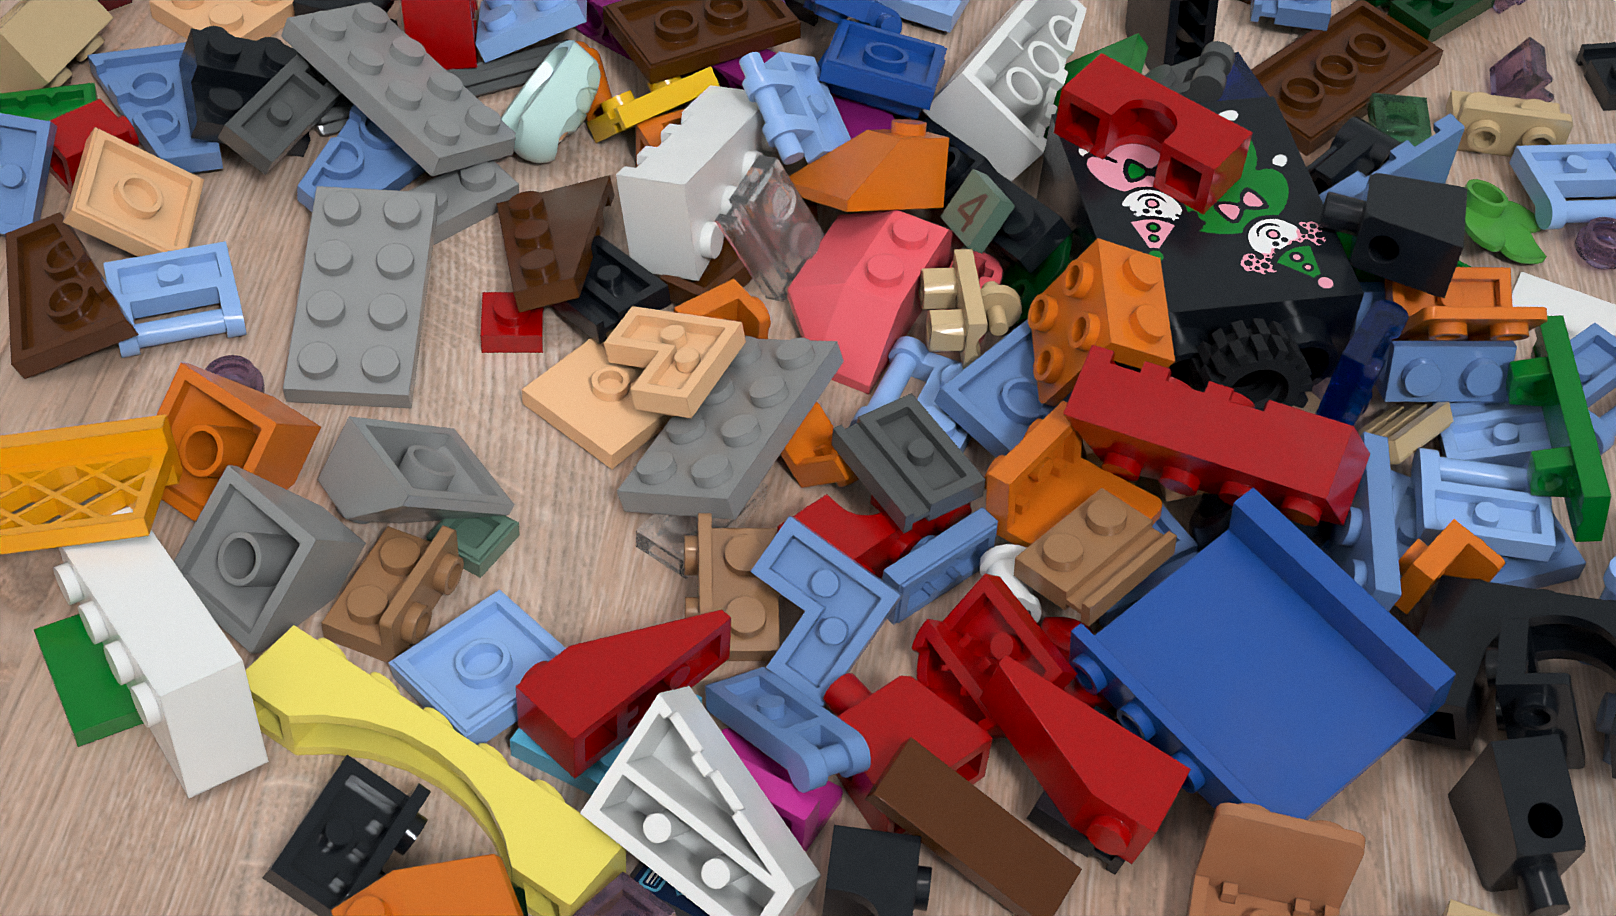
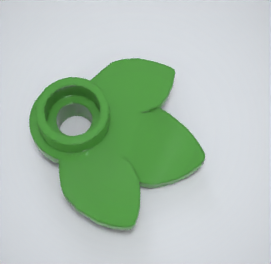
[1464,179,1547,264]

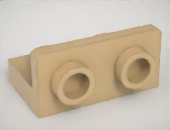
[1446,90,1573,157]

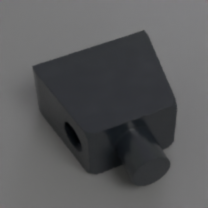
[1125,0,1219,71]
[1318,173,1467,298]
[1448,734,1586,916]

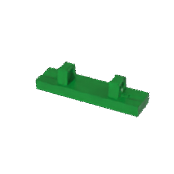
[1506,315,1612,542]

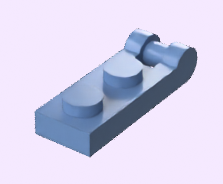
[705,667,871,793]

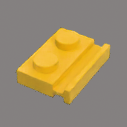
[587,66,720,143]

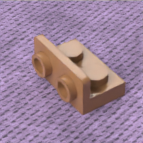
[684,513,780,661]
[321,525,464,663]

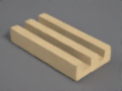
[1357,401,1454,465]

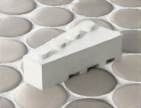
[923,0,1087,182]
[616,85,778,281]
[53,507,269,798]

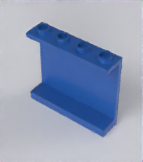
[1069,487,1456,820]

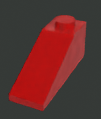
[515,609,731,779]
[979,654,1191,864]

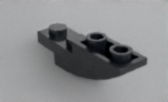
[923,117,1073,274]

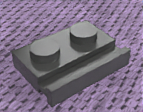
[832,393,986,533]

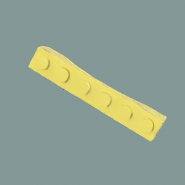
[245,625,626,916]

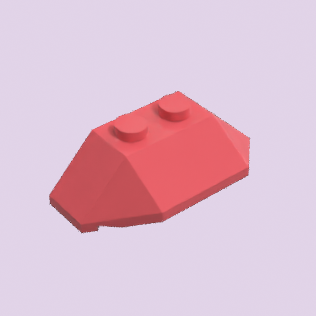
[787,210,964,394]

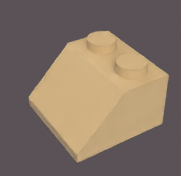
[0,0,114,93]

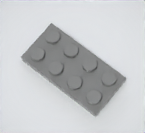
[281,2,516,176]
[283,186,438,408]
[617,336,844,520]

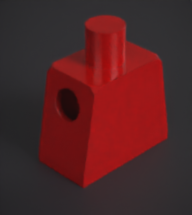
[823,673,993,834]

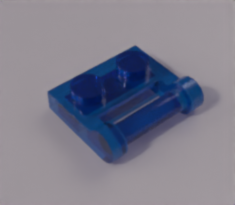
[1316,300,1409,427]

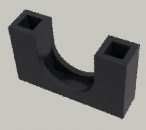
[1404,575,1616,779]

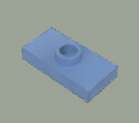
[882,507,998,625]

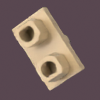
[919,249,1022,370]

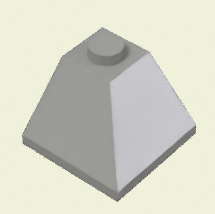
[317,416,515,524]
[174,465,366,653]

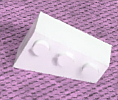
[580,686,821,916]

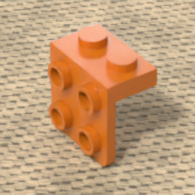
[1028,238,1175,406]
[1384,267,1547,343]
[984,401,1162,548]

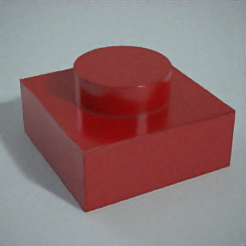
[480,292,544,353]

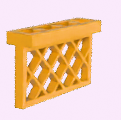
[0,414,183,555]

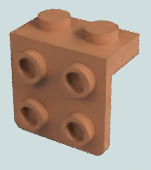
[1186,803,1366,916]

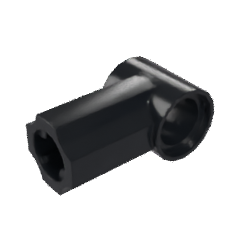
[1307,116,1402,195]

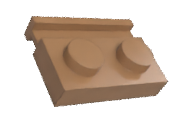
[1014,488,1177,627]

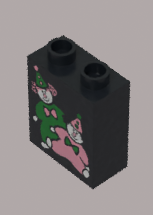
[1036,96,1364,387]

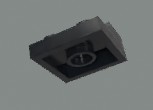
[179,26,311,157]

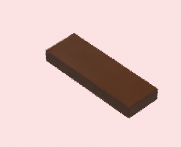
[865,737,1082,916]

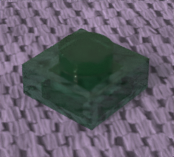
[1367,93,1432,147]

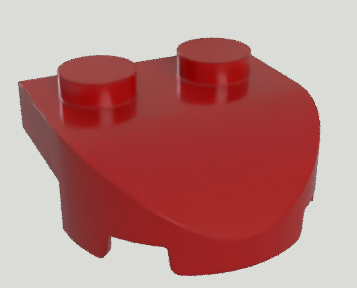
[912,573,1077,739]

